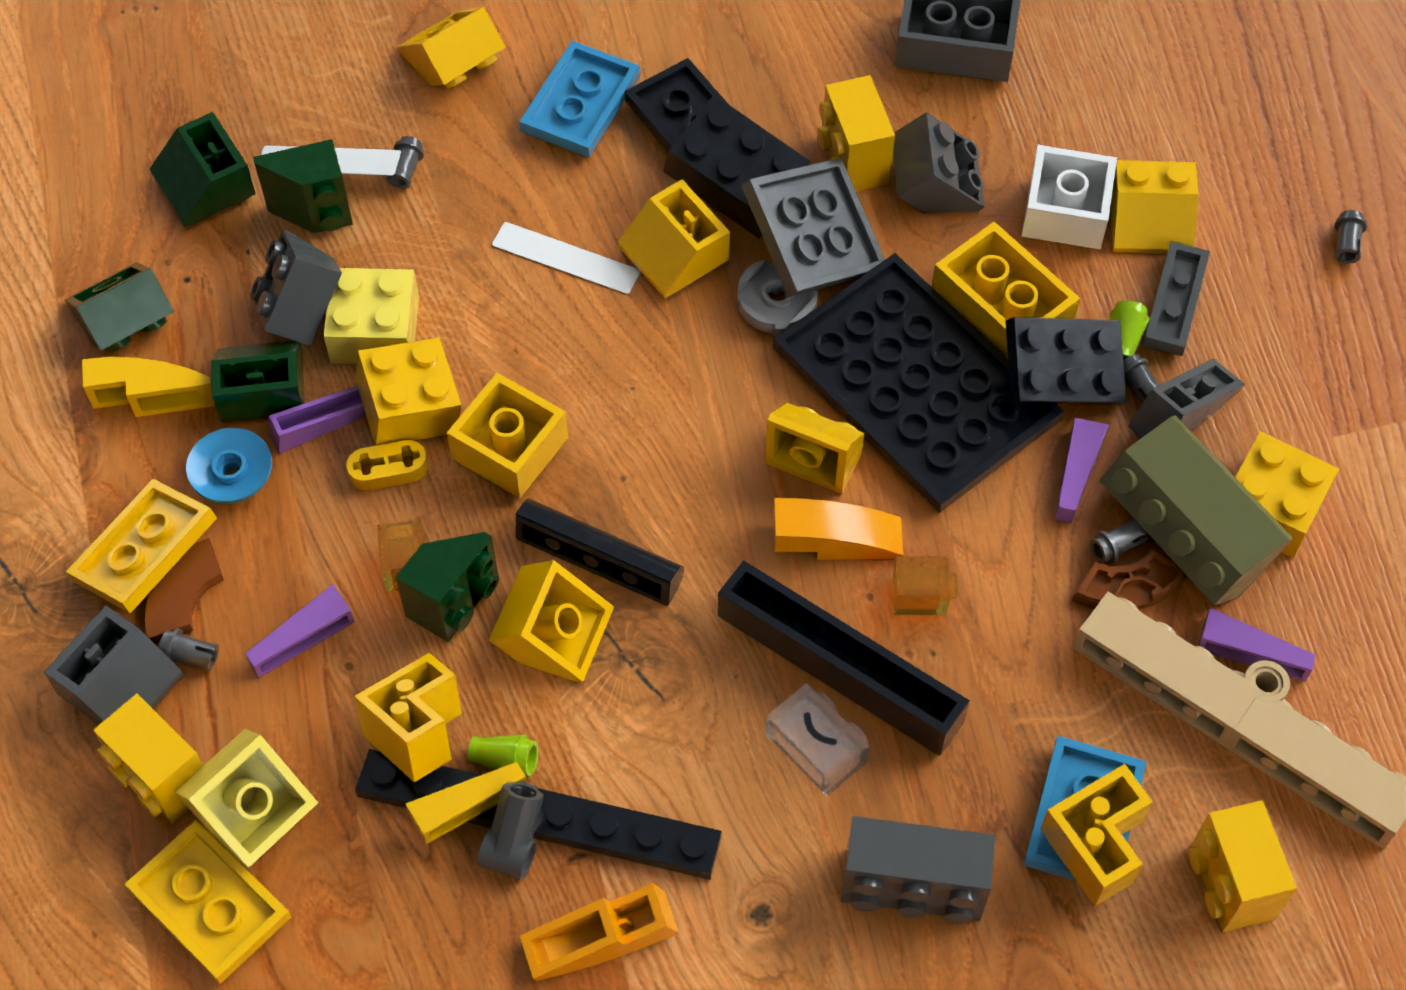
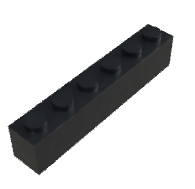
[718,560,970,756]

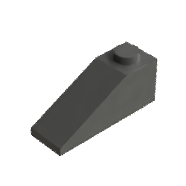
[1128,358,1245,439]

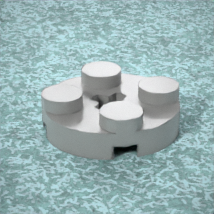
[737,259,818,337]

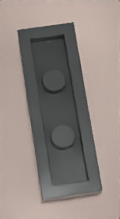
[1142,241,1210,356]

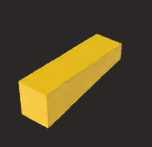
[406,762,527,845]

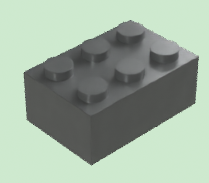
[895,0,1021,82]
[841,816,995,924]

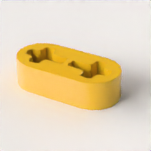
[346,440,428,491]

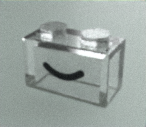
[766,683,869,796]

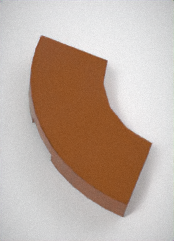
[145,538,224,644]
[1072,548,1187,610]

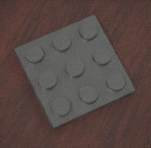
[741,158,885,297]

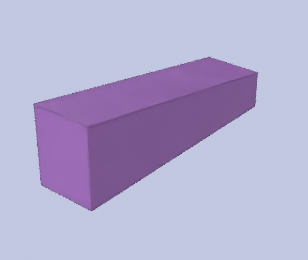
[269,386,366,454]
[1055,418,1109,523]
[245,584,354,678]
[1198,608,1315,682]

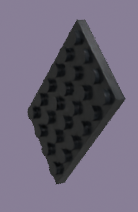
[773,253,1064,513]

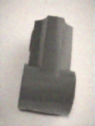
[477,781,544,881]

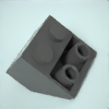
[893,112,985,213]
[250,230,342,346]
[44,605,184,725]

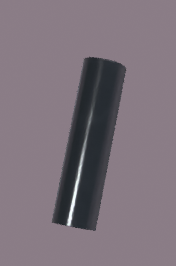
[516,498,684,606]

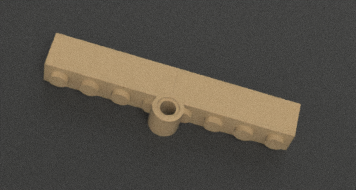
[1073,592,1406,850]

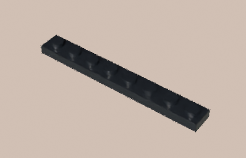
[355,749,722,880]

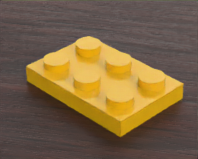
[66,479,217,613]
[124,820,292,984]

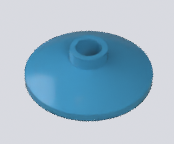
[186,428,272,504]

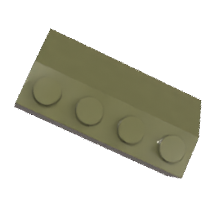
[1099,415,1293,605]

